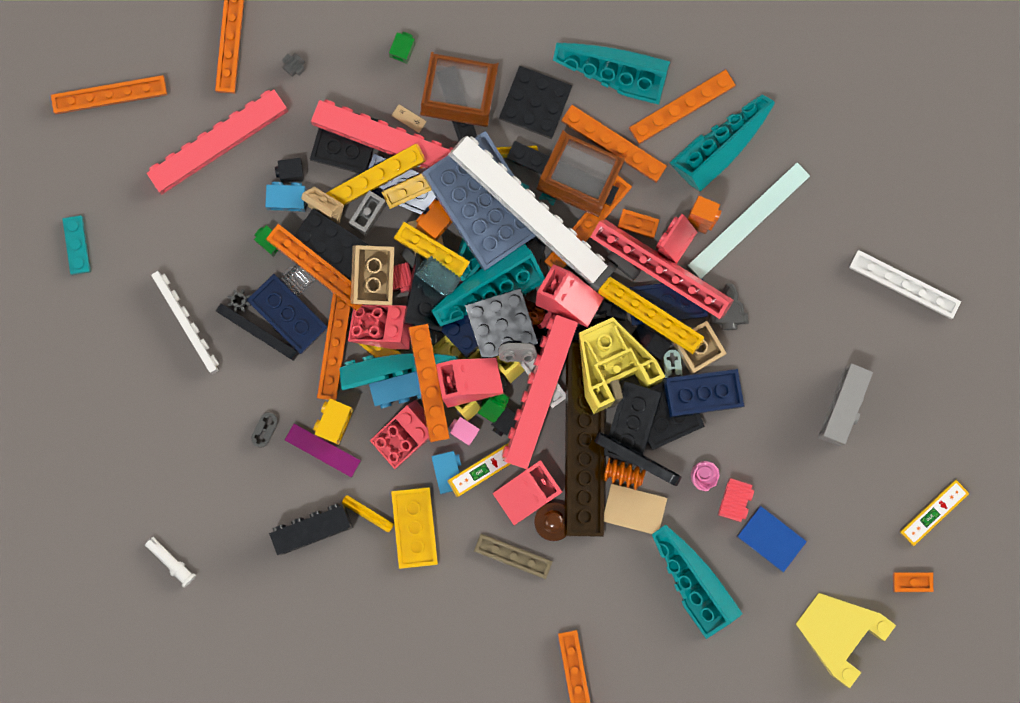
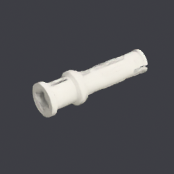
[145,537,196,588]

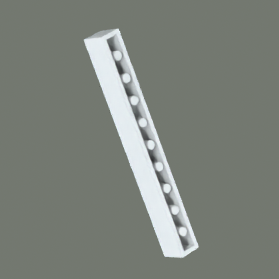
[448,136,607,283]

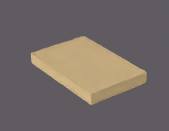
[604,484,667,534]

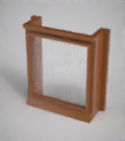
[420,52,499,127]
[536,130,625,217]

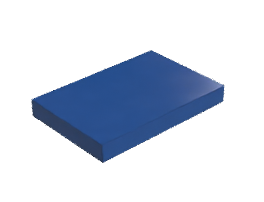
[737,506,807,572]

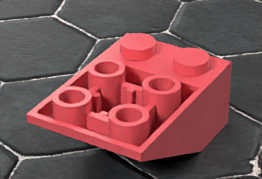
[656,214,698,264]
[536,264,604,327]
[348,305,412,350]
[436,358,504,408]
[370,400,429,469]
[492,460,562,525]

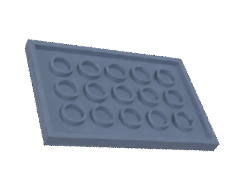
[421,131,536,270]

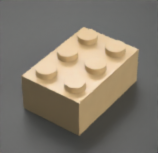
[350,245,394,305]

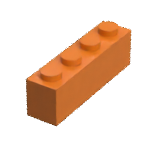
[687,196,722,234]
[416,199,452,241]

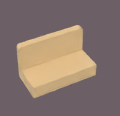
[301,187,344,224]

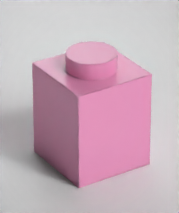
[449,417,480,446]

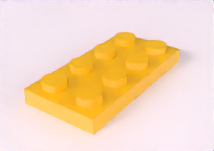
[391,487,438,569]

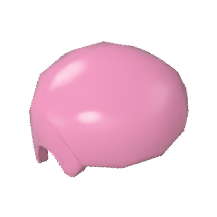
[690,461,720,491]

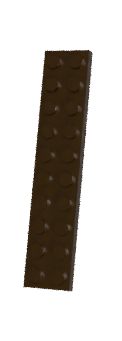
[565,343,604,537]

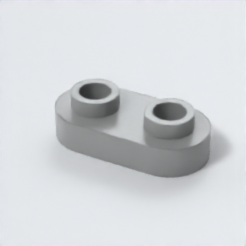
[498,343,537,362]

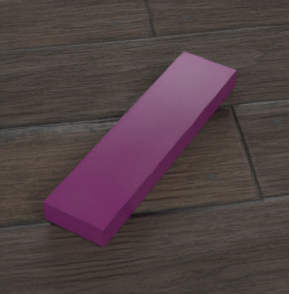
[285,424,361,478]

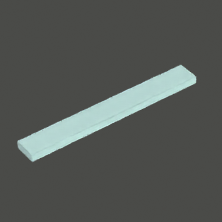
[687,163,810,279]

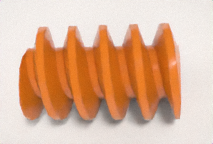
[604,457,646,490]

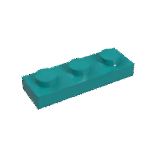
[62,215,91,275]

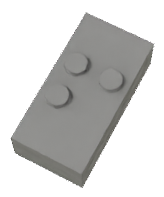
[818,363,873,446]

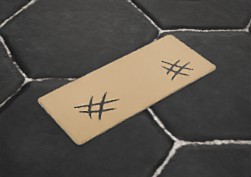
[392,105,426,133]

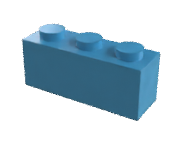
[369,372,421,409]

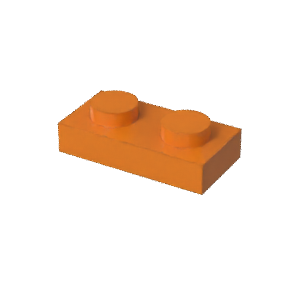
[618,209,659,239]
[893,572,934,592]

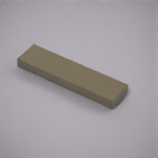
[474,534,553,579]

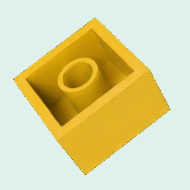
[313,399,354,445]

